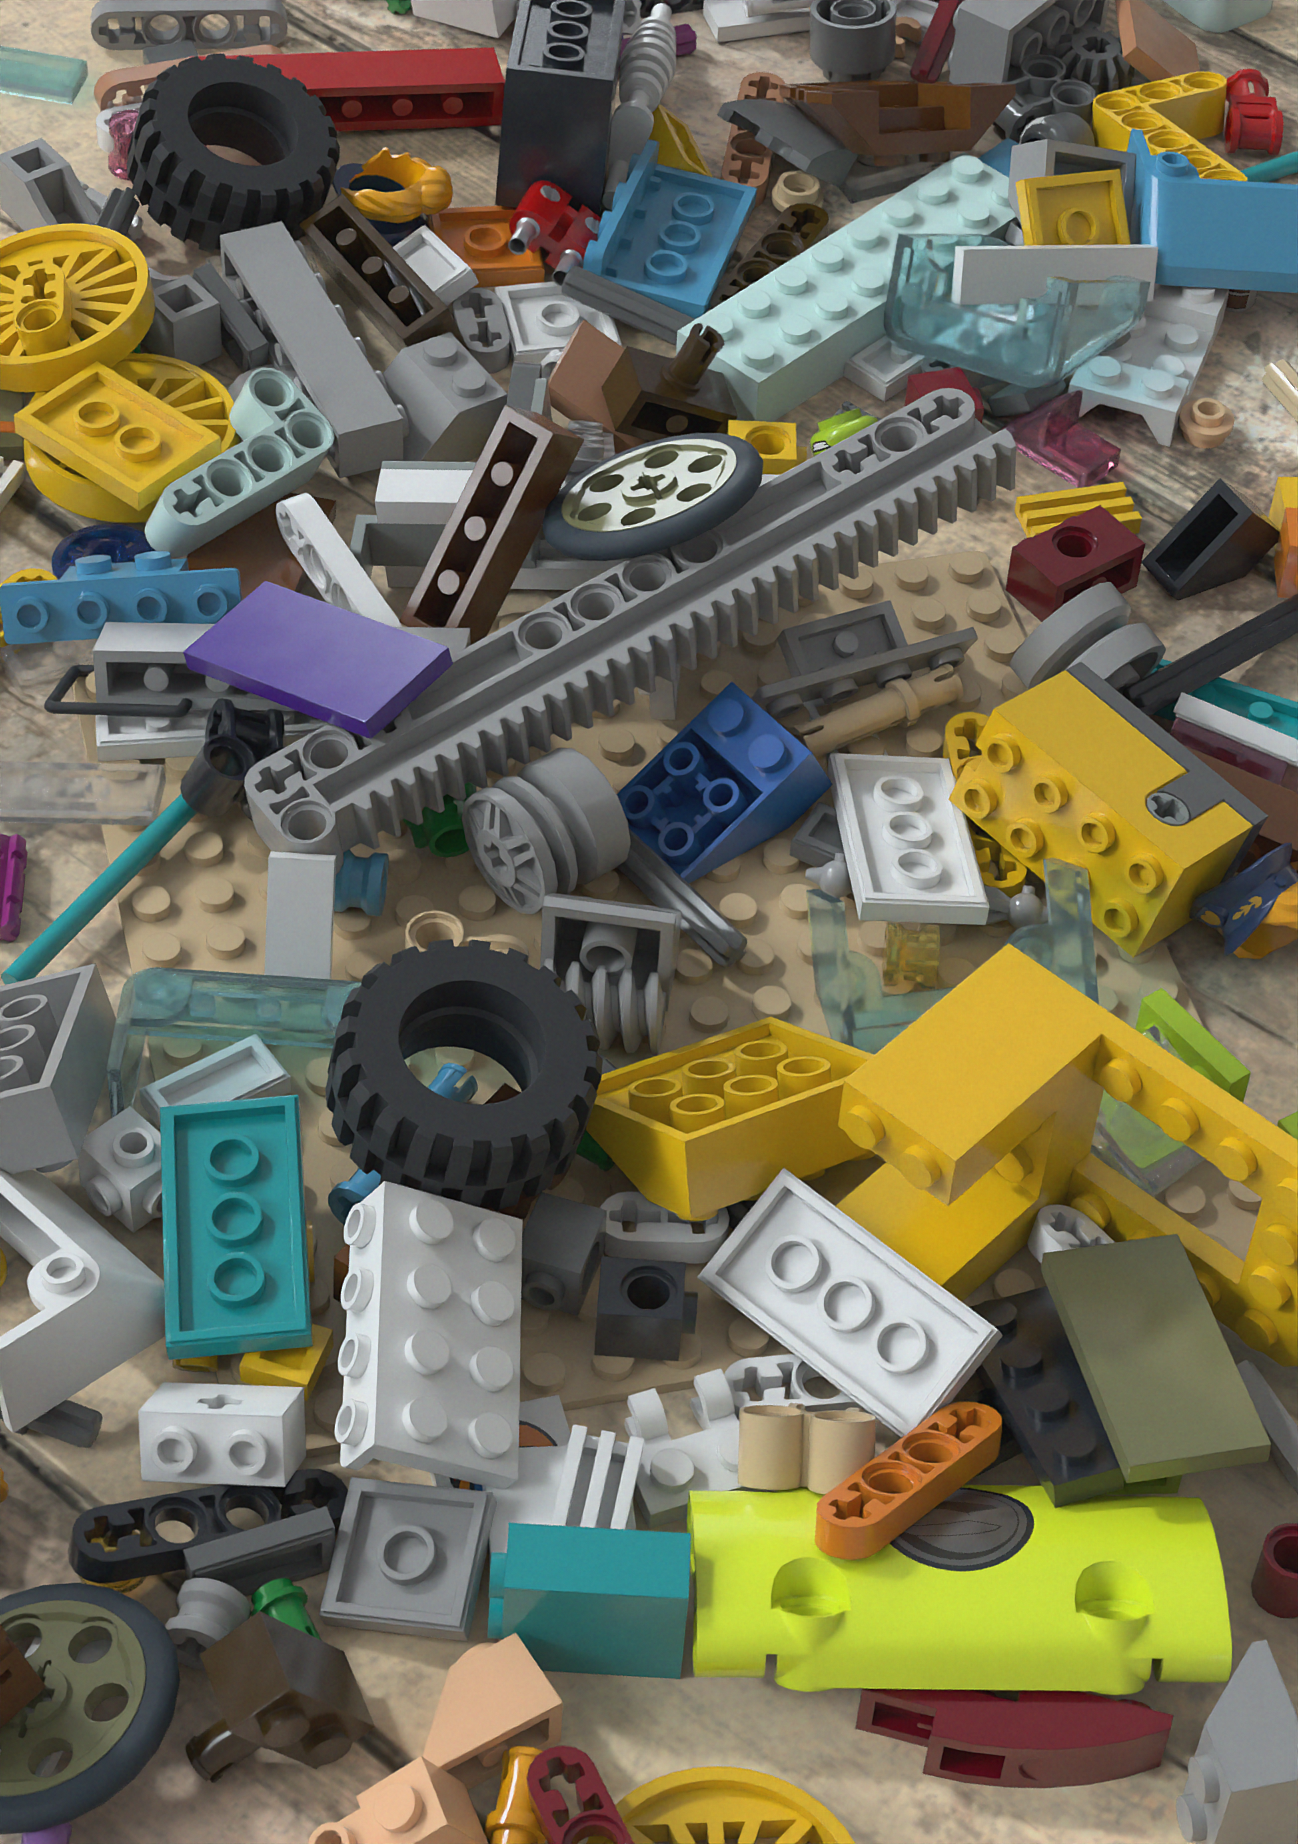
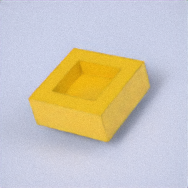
[239,1323,334,1401]

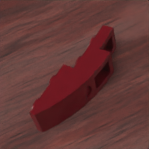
[855,1689,1174,1788]

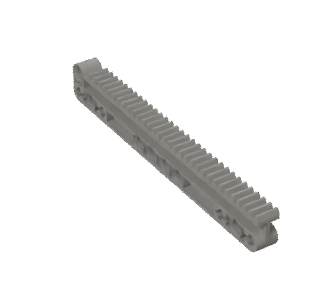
[244,388,1016,874]

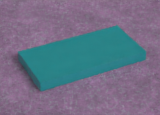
[160,1095,313,1360]

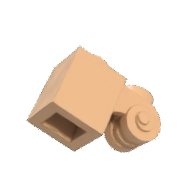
[308,1756,488,1844]

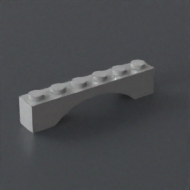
[0,138,222,366]

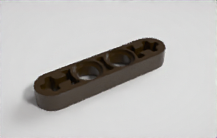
[709,203,829,311]

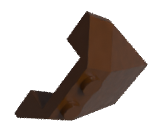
[779,80,1016,165]

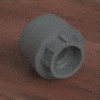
[810,0,897,82]

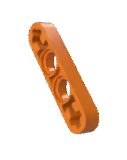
[815,1401,1002,1560]

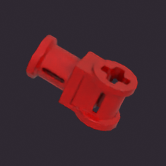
[1224,68,1283,156]

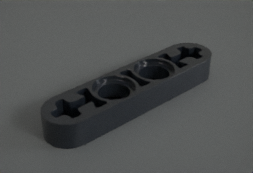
[67,1469,348,1584]

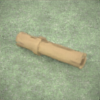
[789,664,963,758]

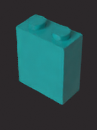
[488,1523,691,1679]

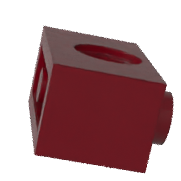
[1005,505,1145,622]

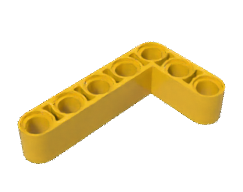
[1092,71,1247,181]

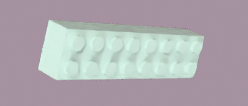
[676,152,1019,422]

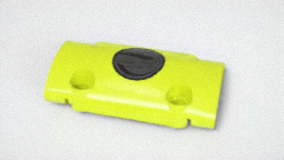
[687,1485,1232,1695]

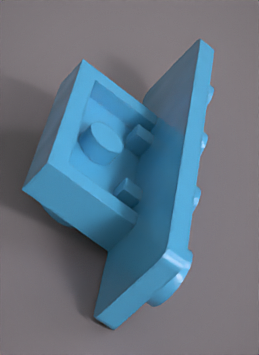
[0,551,243,645]

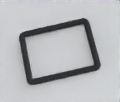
[44,664,192,718]

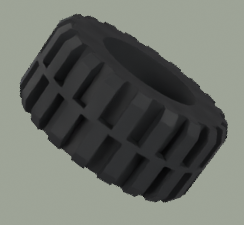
[126,54,340,254]
[325,939,603,1210]

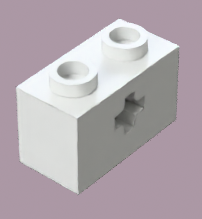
[138,1382,306,1487]

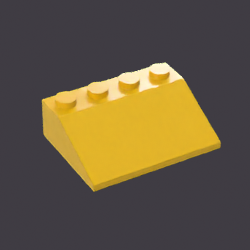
[586,1017,876,1221]

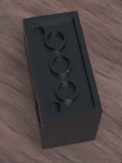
[495,0,626,217]

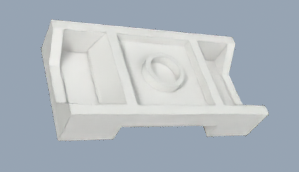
[1064,283,1229,447]

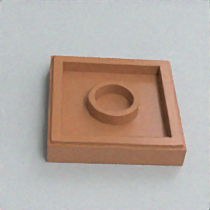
[1115,0,1200,82]
[548,320,645,453]

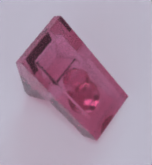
[999,389,1121,488]

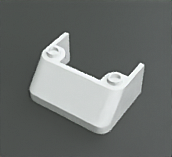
[0,1169,165,1433]

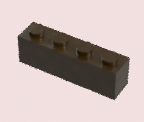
[299,194,469,353]

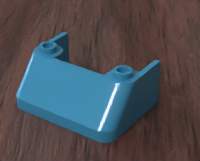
[1127,129,1298,293]

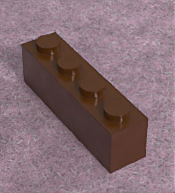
[399,405,584,645]

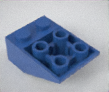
[616,681,833,884]

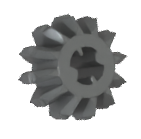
[1052,26,1135,96]

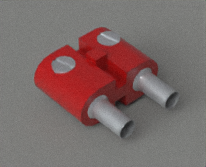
[508,180,601,287]

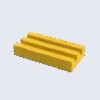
[1014,482,1142,538]

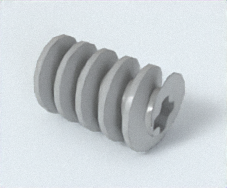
[543,958,666,1056]

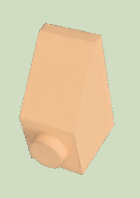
[422,1633,563,1790]

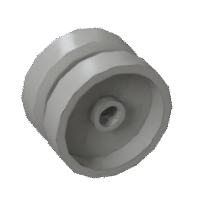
[1009,582,1166,695]

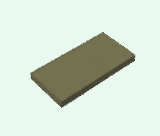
[1041,1234,1271,1483]

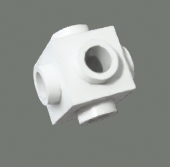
[78,1106,163,1233]

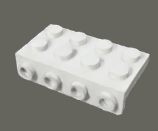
[335,1181,522,1490]

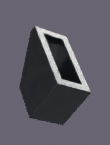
[1142,478,1280,601]

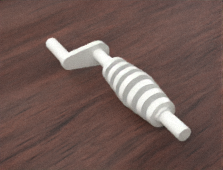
[602,4,676,210]

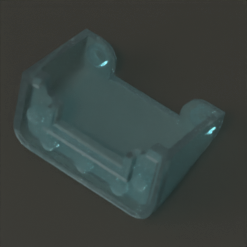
[883,233,1151,389]

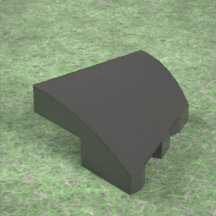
[717,99,859,188]

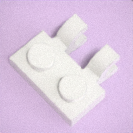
[624,1368,774,1529]

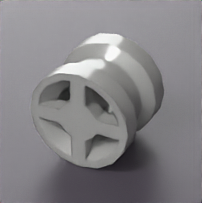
[165,1578,251,1671]

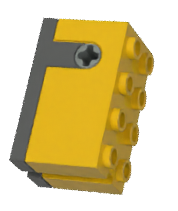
[948,662,1268,958]

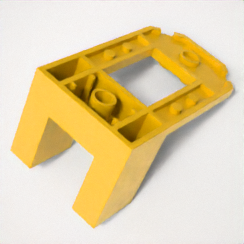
[835,943,1298,1367]

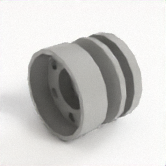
[462,748,631,914]

